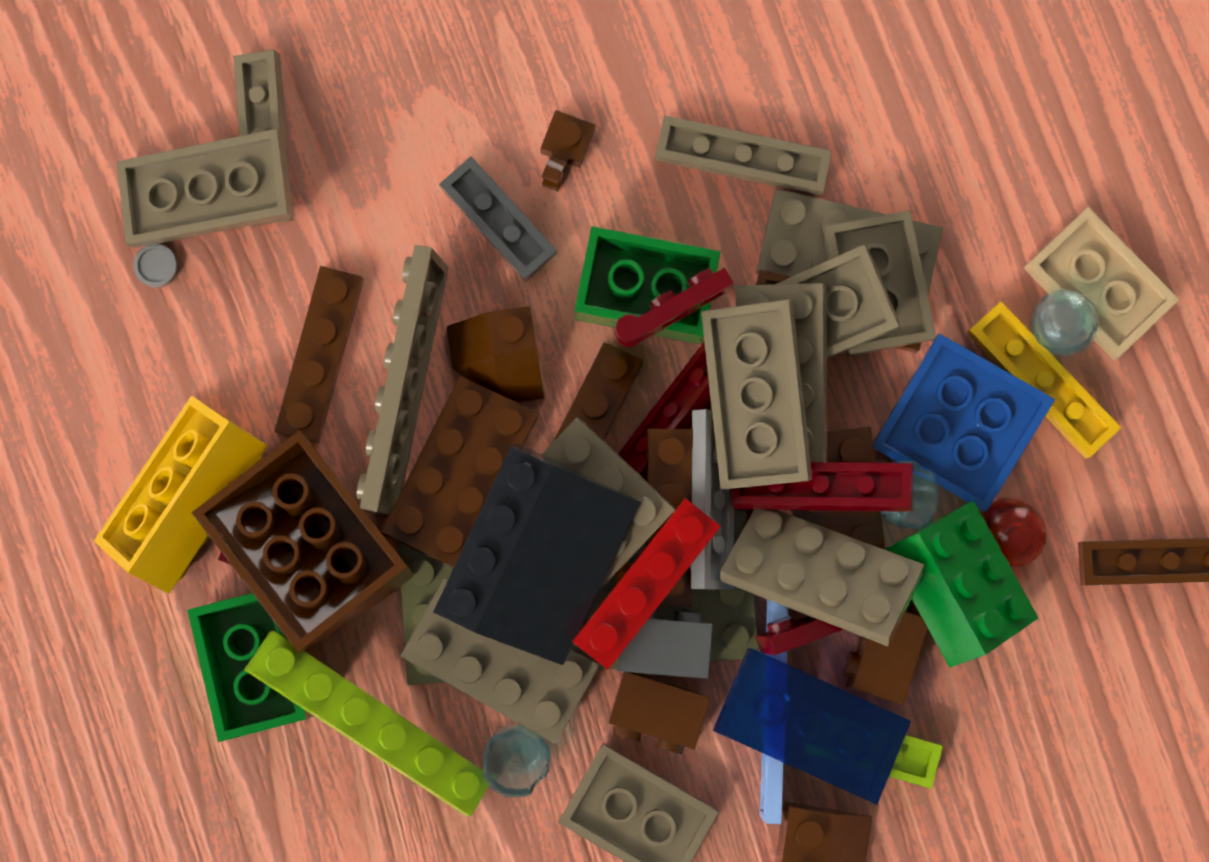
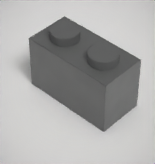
[617,610,712,679]

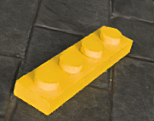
[966,301,1121,459]

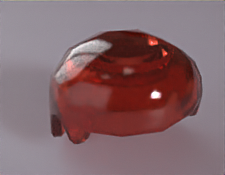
[981,497,1047,567]

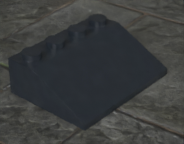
[433,443,641,665]

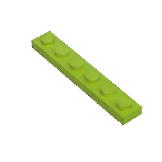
[244,630,494,817]

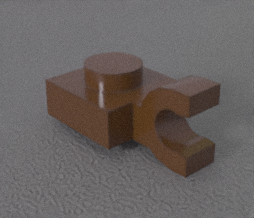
[540,110,595,192]

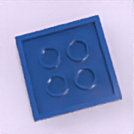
[873,333,1055,512]

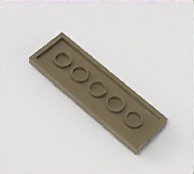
[357,245,449,516]

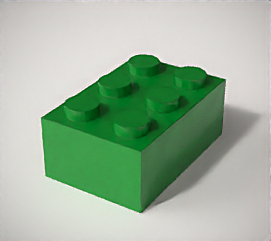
[574,226,721,345]
[885,501,1039,668]
[187,593,314,742]

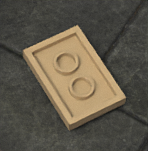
[1023,207,1180,361]

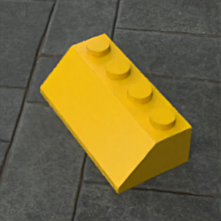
[94,396,268,594]

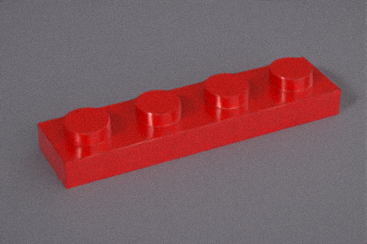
[572,498,721,670]

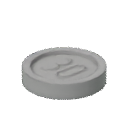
[134,244,178,288]

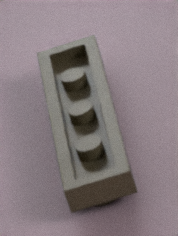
[233,49,293,226]
[655,115,832,196]

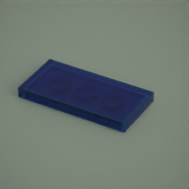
[712,648,911,805]

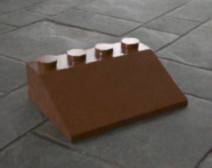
[191,430,414,654]

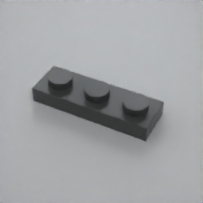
[439,156,557,282]

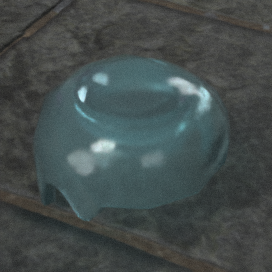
[1031,289,1099,357]
[879,460,939,529]
[483,724,551,798]

